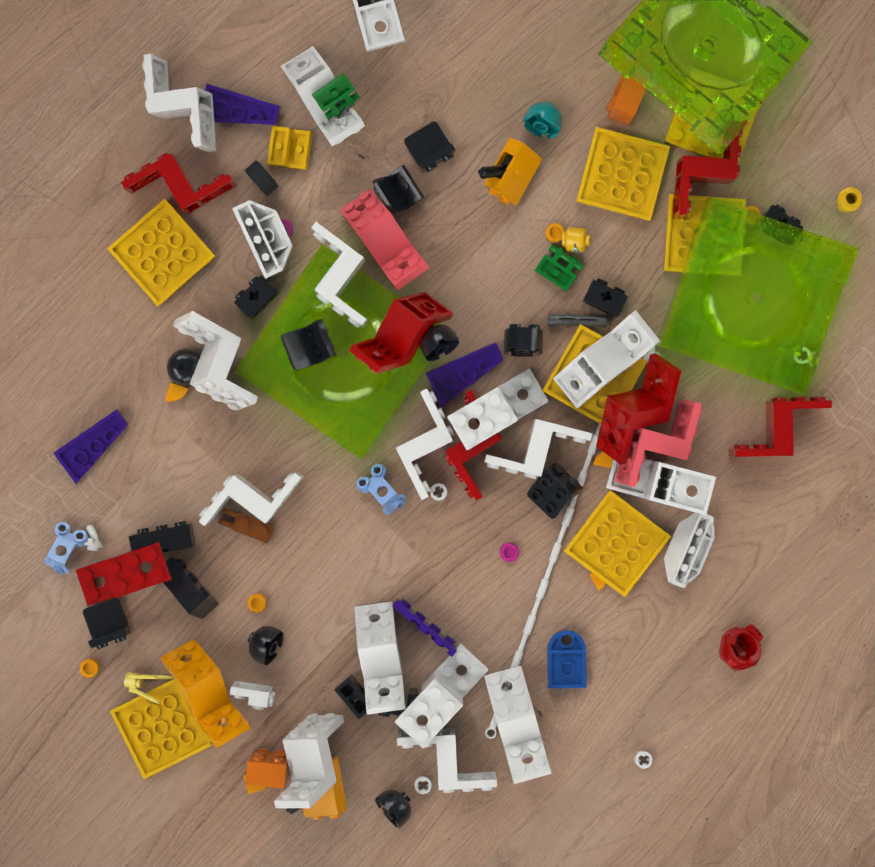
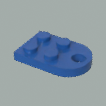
[547,630,587,689]

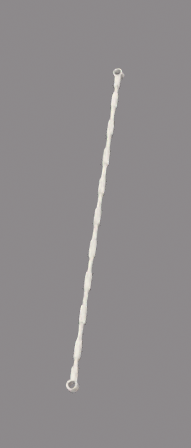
[485,424,601,739]

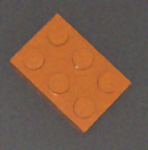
[606,70,650,126]
[245,748,290,788]

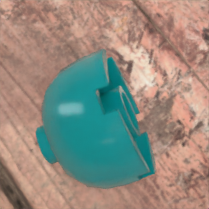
[523,102,562,139]

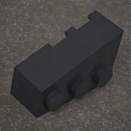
[129,521,196,553]
[163,556,219,619]

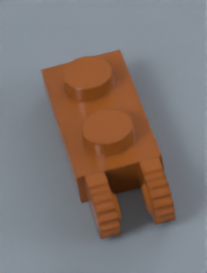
[218,508,275,543]

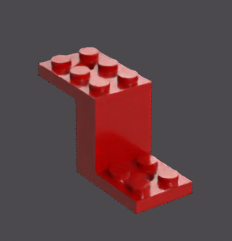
[673,120,743,220]
[121,153,237,215]
[349,292,454,374]
[596,353,682,465]
[444,390,502,501]
[729,397,832,457]
[75,542,172,606]

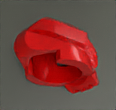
[719,624,763,671]

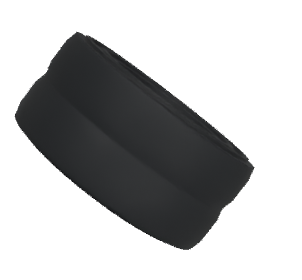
[245,160,278,196]

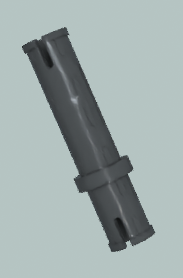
[548,312,607,328]

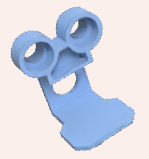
[356,464,407,515]
[44,522,88,575]

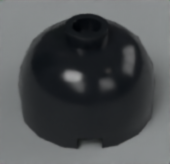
[420,325,459,362]
[167,348,201,387]
[248,626,284,666]
[374,790,411,829]

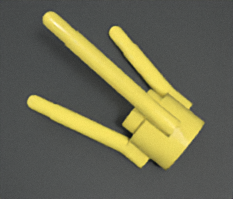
[124,672,174,704]

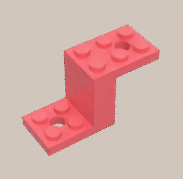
[339,189,429,290]
[614,400,702,487]

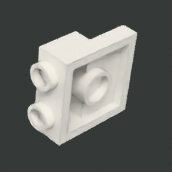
[230,681,276,710]

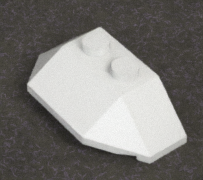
[232,200,293,279]
[664,512,715,588]

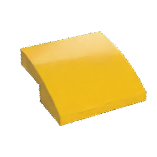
[267,126,313,170]

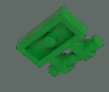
[311,72,360,120]
[534,244,584,292]

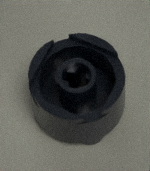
[504,324,543,357]

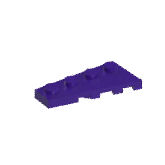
[205,84,281,125]
[426,342,504,408]
[53,409,128,484]
[392,598,457,657]

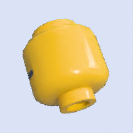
[835,187,863,213]
[562,227,591,252]

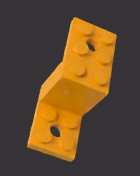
[160,639,250,748]

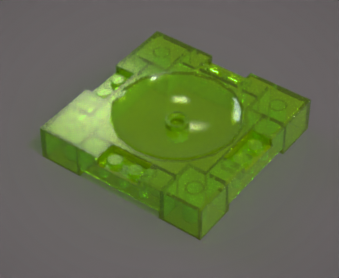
[598,0,812,155]
[656,197,859,396]
[234,244,439,460]

